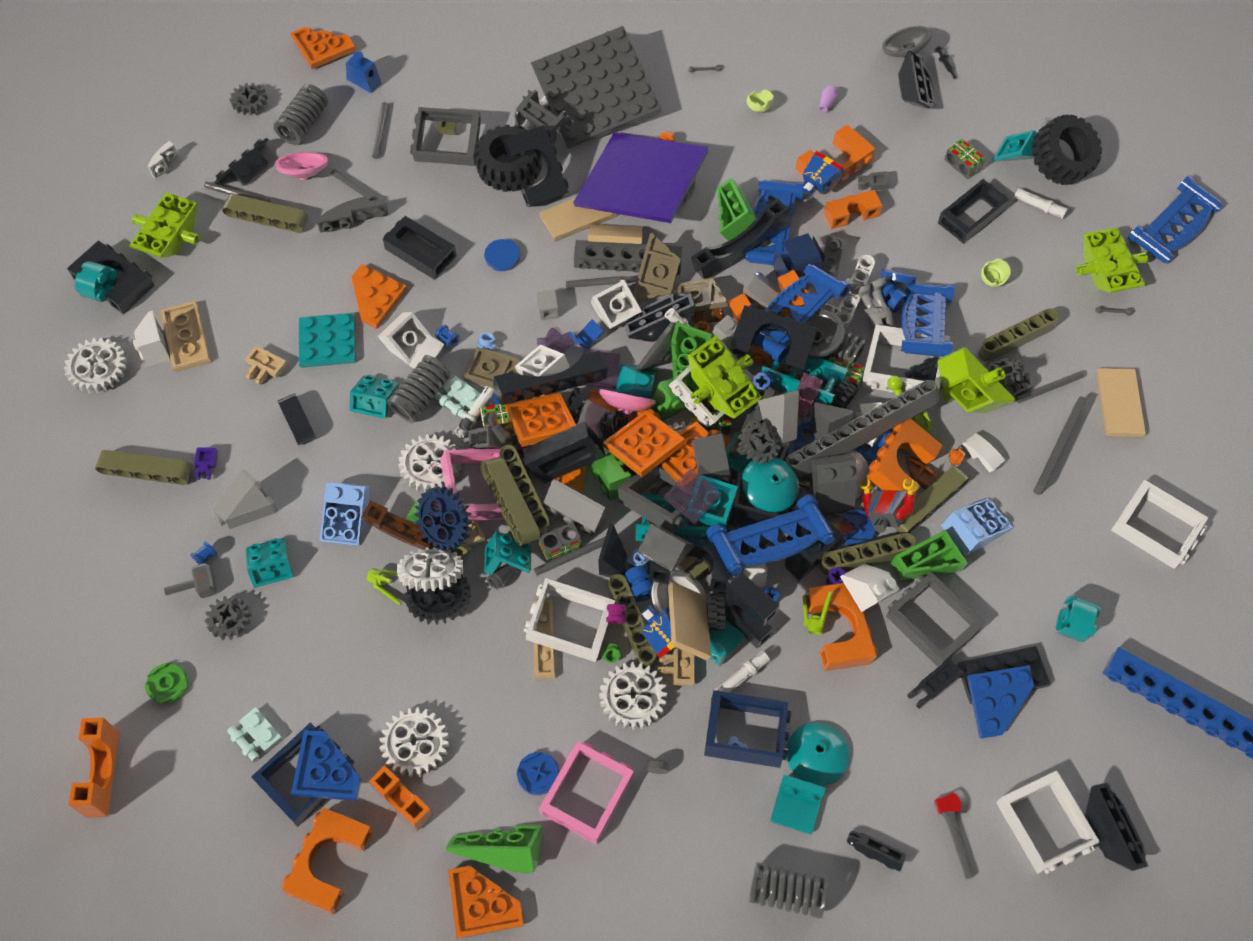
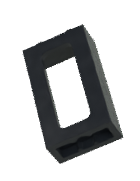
[938,179,1010,244]
[383,216,457,280]
[523,421,605,483]
[729,471,805,528]

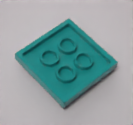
[299,313,356,368]

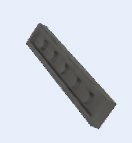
[1033,396,1087,496]

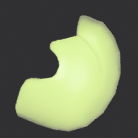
[747,89,774,113]
[981,258,1011,287]

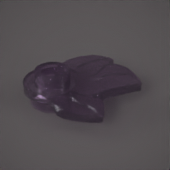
[537,328,573,355]

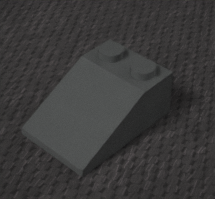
[811,454,857,514]

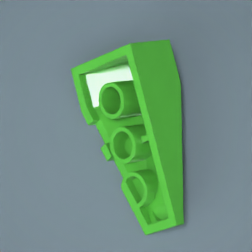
[671,322,712,396]
[446,825,543,874]

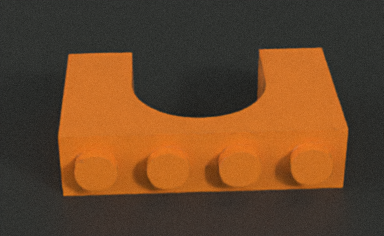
[795,124,876,194]
[728,270,809,331]
[866,418,943,495]
[804,583,877,671]
[68,717,120,818]
[282,807,374,915]

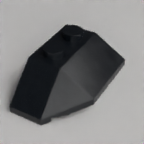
[898,50,936,109]
[624,293,696,342]
[785,513,857,581]
[1085,783,1148,871]

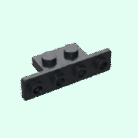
[215,137,269,185]

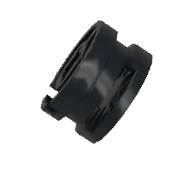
[600,410,629,438]

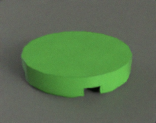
[145,663,189,704]

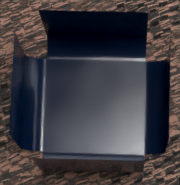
[772,233,825,279]

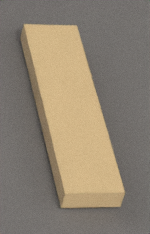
[533,599,556,679]

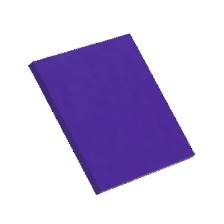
[573,132,709,223]

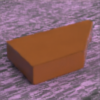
[906,456,939,489]

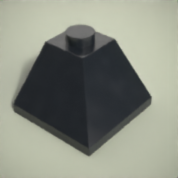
[598,524,630,578]

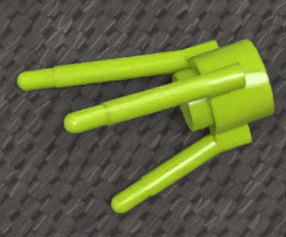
[367,568,402,605]
[802,591,832,635]

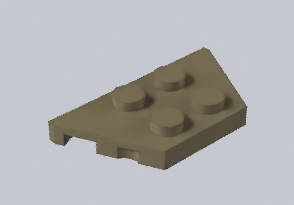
[633,233,681,301]
[672,278,728,312]

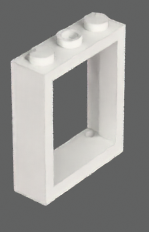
[669,342,754,428]
[1111,480,1208,569]
[523,578,615,662]
[996,771,1100,875]

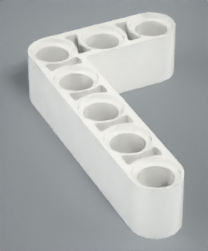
[821,255,875,331]

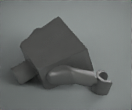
[459,412,518,449]

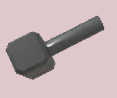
[164,563,216,598]

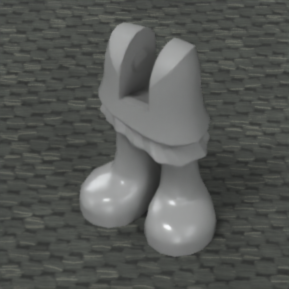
[853,277,894,330]

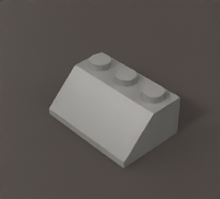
[544,479,608,535]

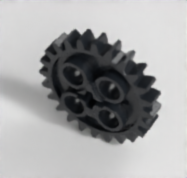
[405,574,471,625]

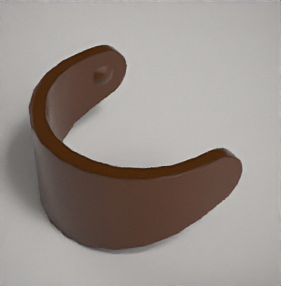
[692,307,725,323]

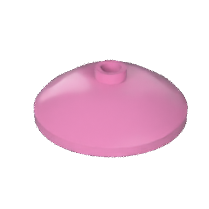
[275,152,328,180]
[599,389,656,415]

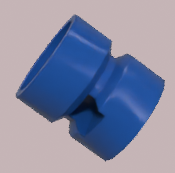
[881,279,908,313]
[624,565,654,602]

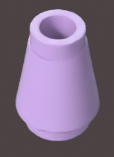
[818,86,838,112]

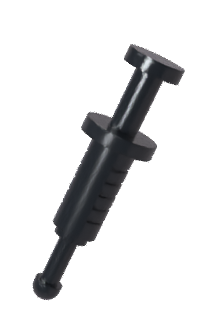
[935,46,957,79]

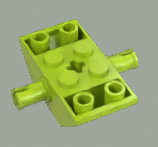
[130,192,200,258]
[1075,227,1148,293]
[688,335,762,418]
[937,347,1015,413]

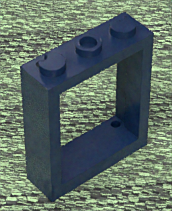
[704,690,791,768]
[251,722,356,827]

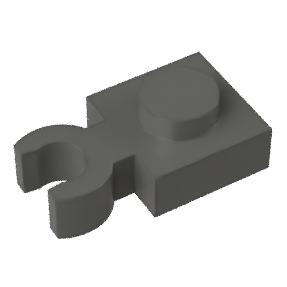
[858,171,888,190]

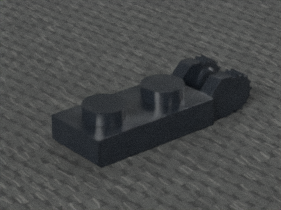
[907,658,964,709]

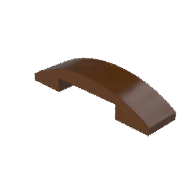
[361,500,434,550]

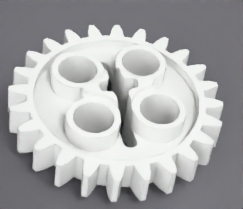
[64,337,128,394]
[398,434,462,493]
[397,547,463,592]
[599,662,667,730]
[379,708,449,778]

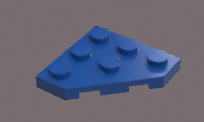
[967,665,1034,738]
[291,730,361,801]

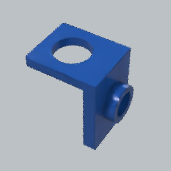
[568,319,605,350]

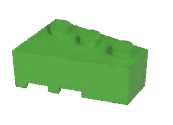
[717,178,757,241]
[650,378,699,422]
[587,437,631,501]
[890,530,967,581]

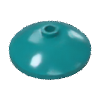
[741,457,799,513]
[786,722,850,786]

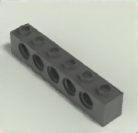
[574,240,682,275]

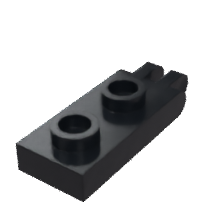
[847,831,906,872]

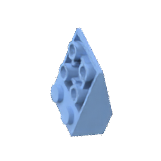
[320,482,370,546]
[941,498,1013,556]

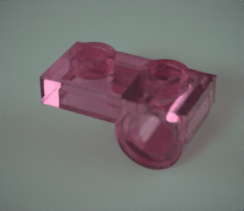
[797,373,823,416]

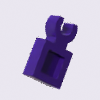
[194,447,218,480]

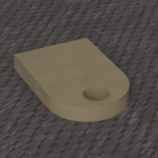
[464,346,520,389]

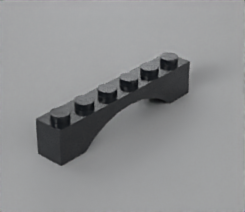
[691,199,791,279]
[493,350,608,405]

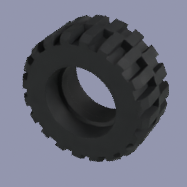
[1032,114,1102,185]
[475,125,542,192]

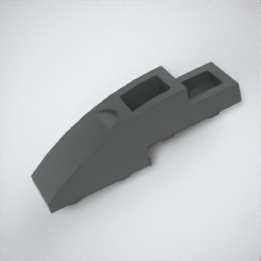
[316,196,388,233]

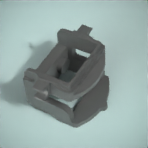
[515,90,574,145]

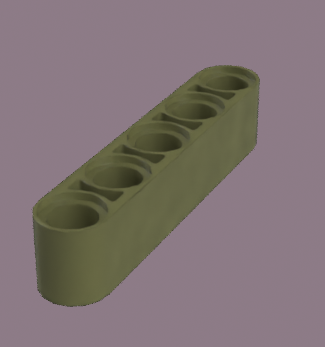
[222,194,309,233]
[978,309,1059,362]
[499,445,552,534]
[95,450,193,485]
[481,456,540,546]
[894,465,970,534]
[820,533,916,576]
[609,574,656,669]

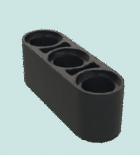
[277,393,316,445]

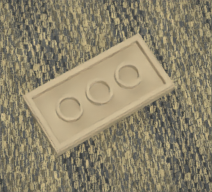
[539,198,617,241]
[160,301,211,372]
[1096,368,1146,437]
[668,581,711,660]

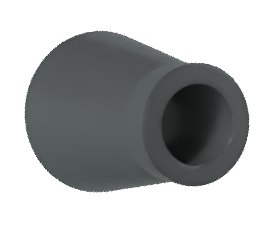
[487,564,517,590]

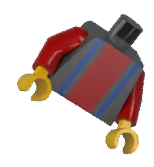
[859,479,919,533]

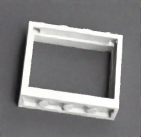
[862,325,950,394]

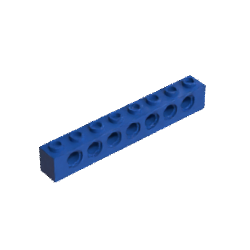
[1102,647,1253,759]

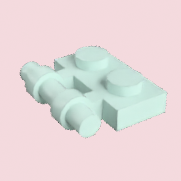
[435,376,481,418]
[227,707,283,762]

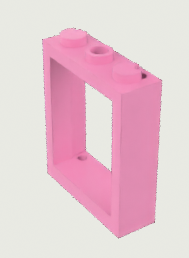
[440,448,505,521]
[539,741,634,845]

